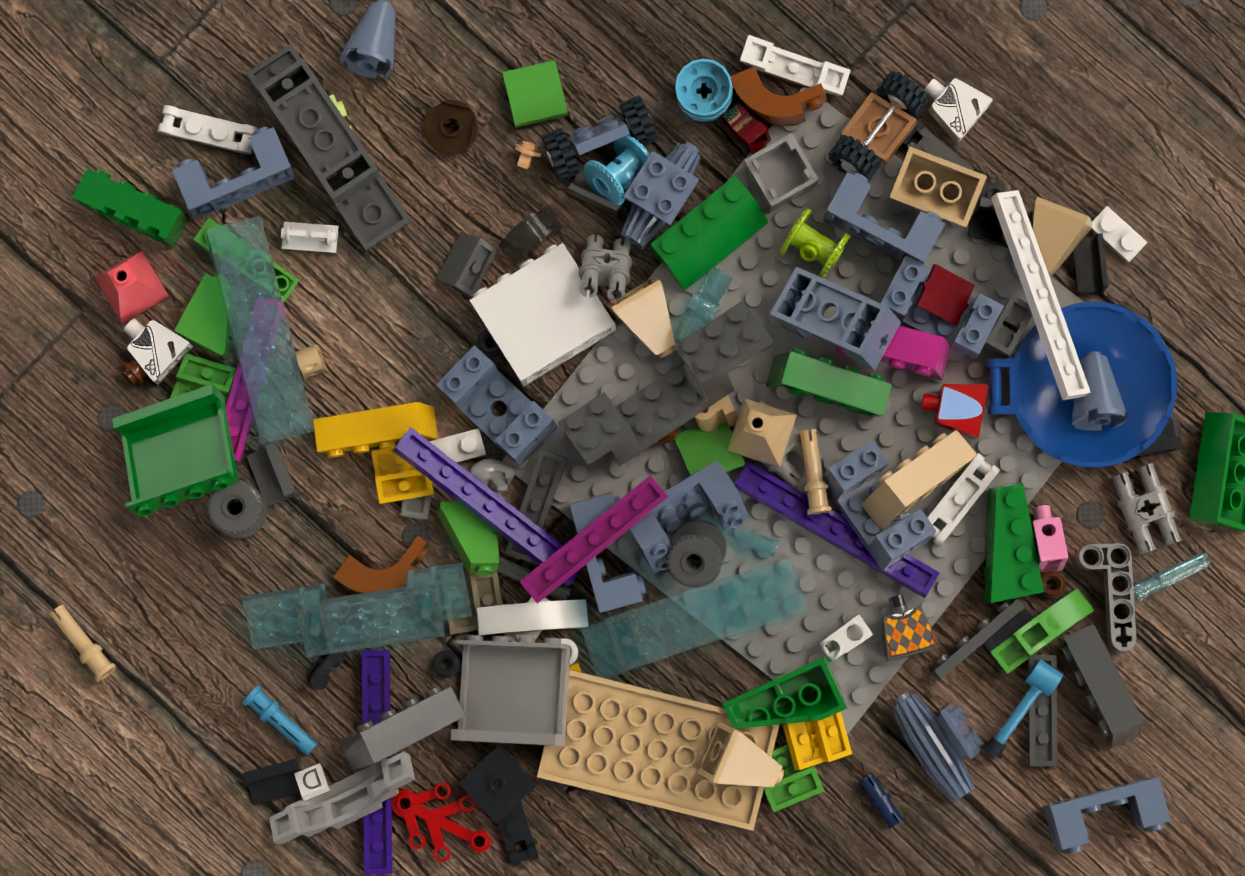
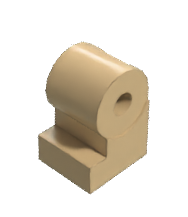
[295,344,328,379]
[694,395,737,432]

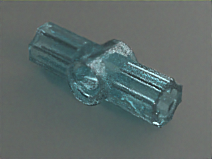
[674,267,733,343]

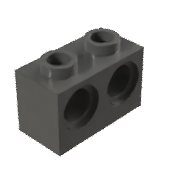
[983,295,1033,359]

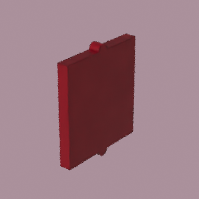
[916,264,975,326]

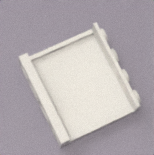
[470,243,616,387]

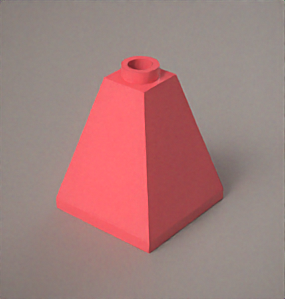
[95,250,169,324]

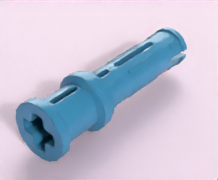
[242,685,318,756]

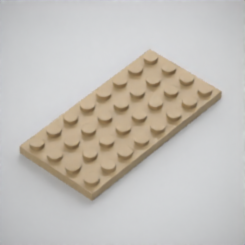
[537,669,780,831]

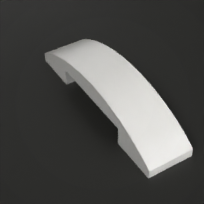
[740,35,851,96]
[476,600,588,636]

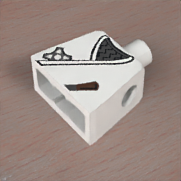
[924,78,993,144]
[124,319,193,385]

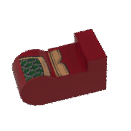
[720,102,771,155]

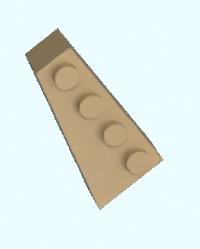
[861,430,977,530]

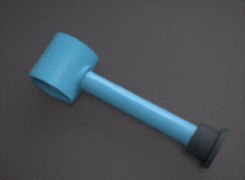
[982,659,1063,759]

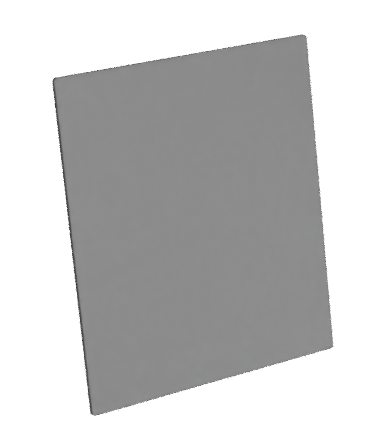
[502,87,1084,734]

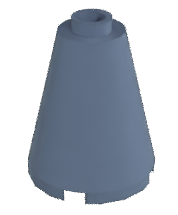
[340,0,396,79]
[1071,351,1127,431]

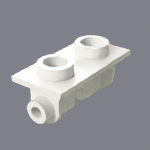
[281,222,339,253]

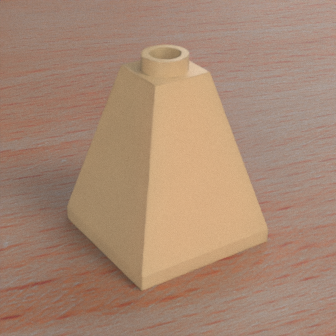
[1033,197,1093,276]
[606,278,675,358]
[727,398,797,467]
[697,721,784,787]

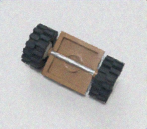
[828,71,929,183]

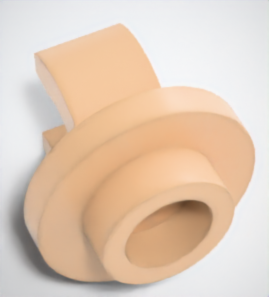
[515,141,542,169]

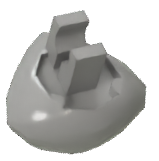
[469,459,515,500]

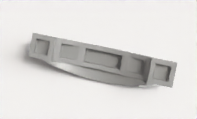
[269,752,415,845]

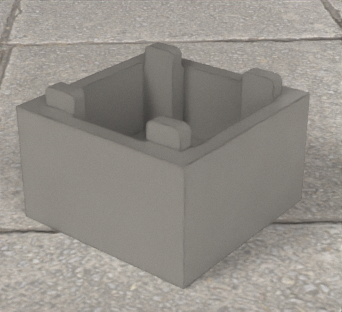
[743,133,819,212]

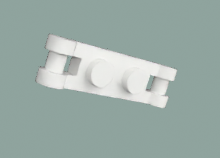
[157,105,258,155]
[927,453,1000,547]

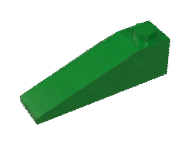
[722,657,847,729]

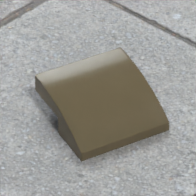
[441,572,502,635]

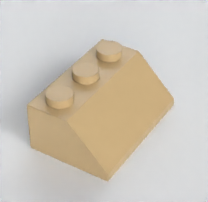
[889,147,987,228]

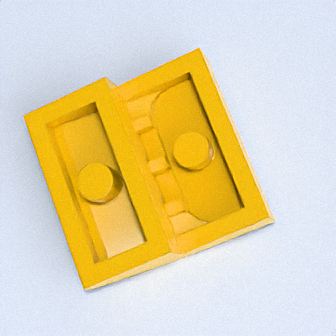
[371,447,434,504]
[782,712,852,770]

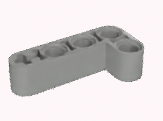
[1075,543,1136,653]

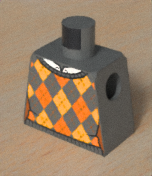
[881,594,940,662]

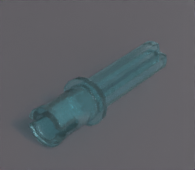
[699,514,779,557]
[1133,552,1211,601]

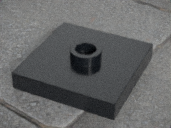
[459,745,537,824]

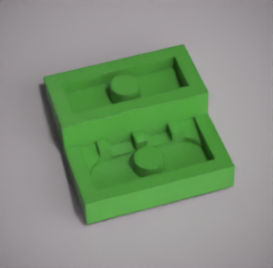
[502,60,568,128]
[170,353,236,407]
[674,422,745,476]
[763,743,824,813]

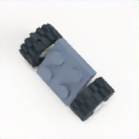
[541,95,658,181]

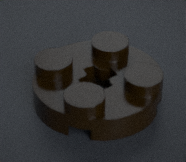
[424,100,479,155]

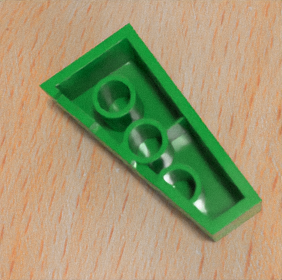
[72,168,188,249]
[766,349,892,418]
[983,483,1044,603]

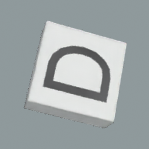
[294,763,330,801]

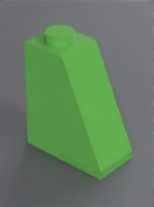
[174,273,233,360]
[438,502,499,576]

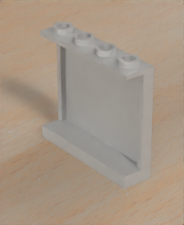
[451,635,571,746]

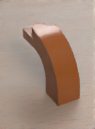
[730,66,827,126]
[333,536,429,596]

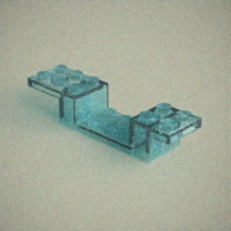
[581,558,809,679]
[242,562,472,657]

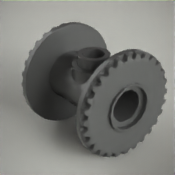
[207,480,267,539]
[667,520,727,588]

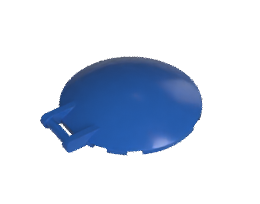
[987,302,1177,468]

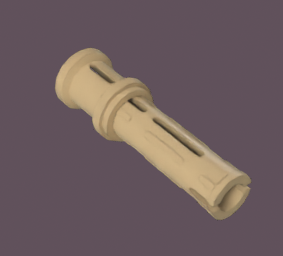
[799,429,832,515]
[49,605,117,682]

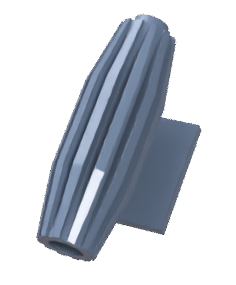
[620,142,701,249]
[892,692,982,802]

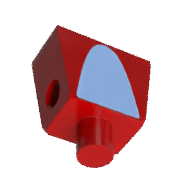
[921,384,988,440]

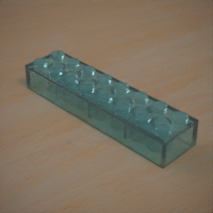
[205,216,315,445]

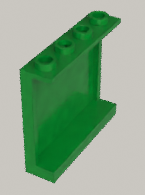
[112,384,238,516]

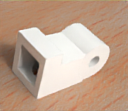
[818,614,874,662]

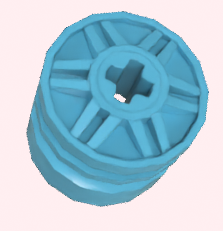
[675,58,733,122]

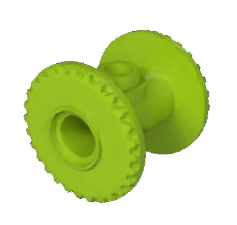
[779,208,850,278]

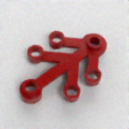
[392,783,491,862]

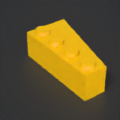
[313,402,438,458]

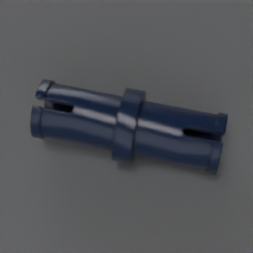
[858,773,904,829]

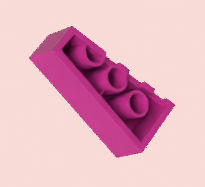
[832,326,951,380]

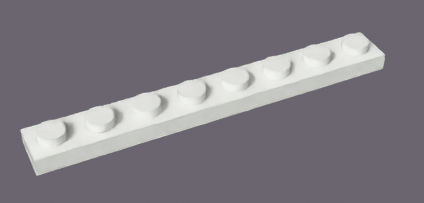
[991,190,1091,400]

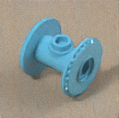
[583,135,650,206]

